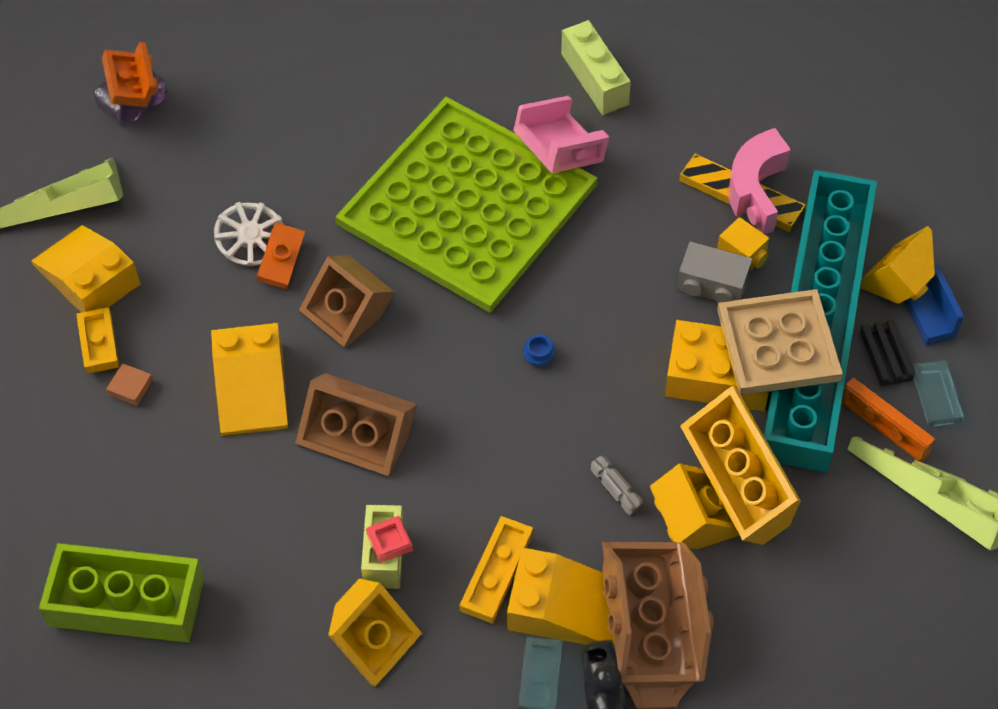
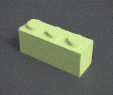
[561,20,631,115]

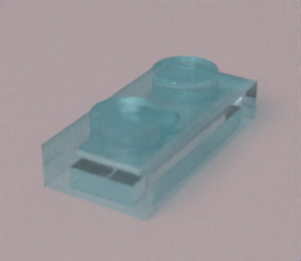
[518,637,563,709]

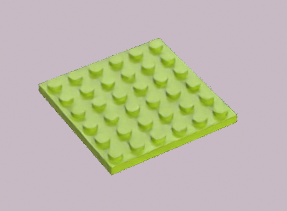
[335,97,598,313]

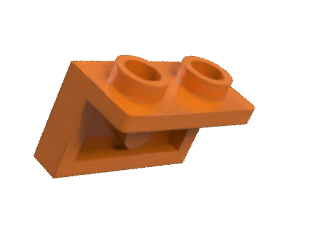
[102,42,158,107]

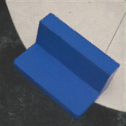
[904,265,964,345]

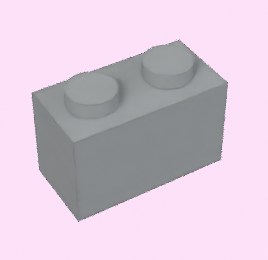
[677,242,752,303]

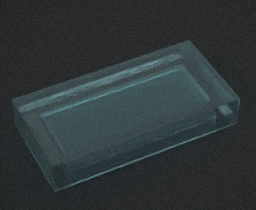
[913,360,964,427]

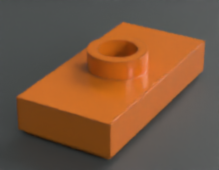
[256,222,305,290]

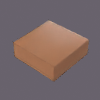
[106,363,153,406]

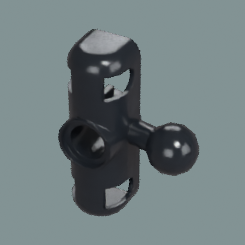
[581,639,626,709]

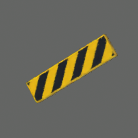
[679,154,806,233]

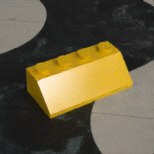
[680,386,801,545]

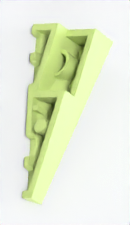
[0,157,124,228]
[847,436,998,550]

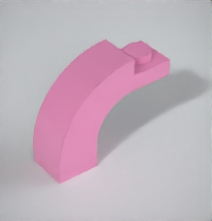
[728,128,791,234]

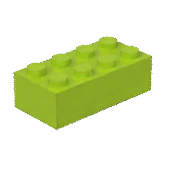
[39,543,205,643]

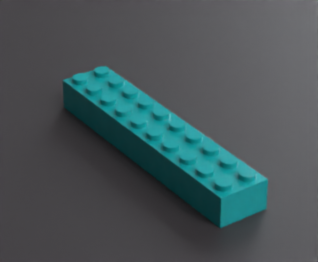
[763,170,877,473]

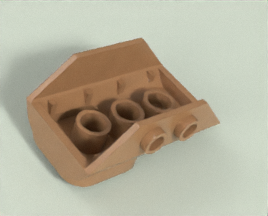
[602,542,714,709]

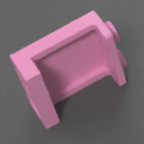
[513,96,610,173]

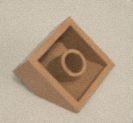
[299,256,395,347]

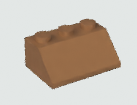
[295,373,418,476]

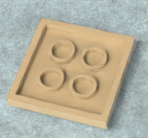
[717,289,843,395]

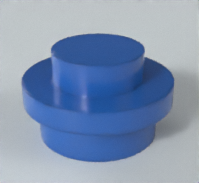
[523,334,556,366]

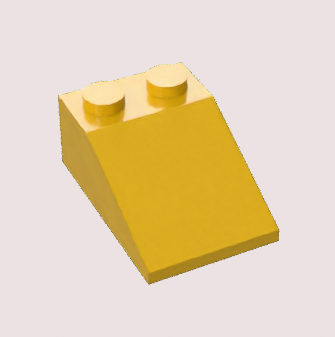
[31,225,141,312]
[211,323,289,436]
[507,547,615,648]

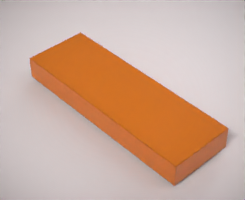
[841,377,935,462]

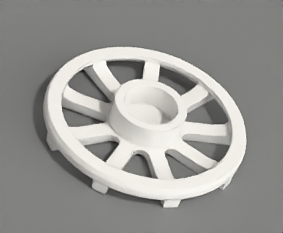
[214,202,283,266]

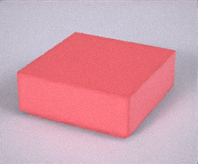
[366,516,413,564]

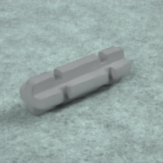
[590,455,643,515]

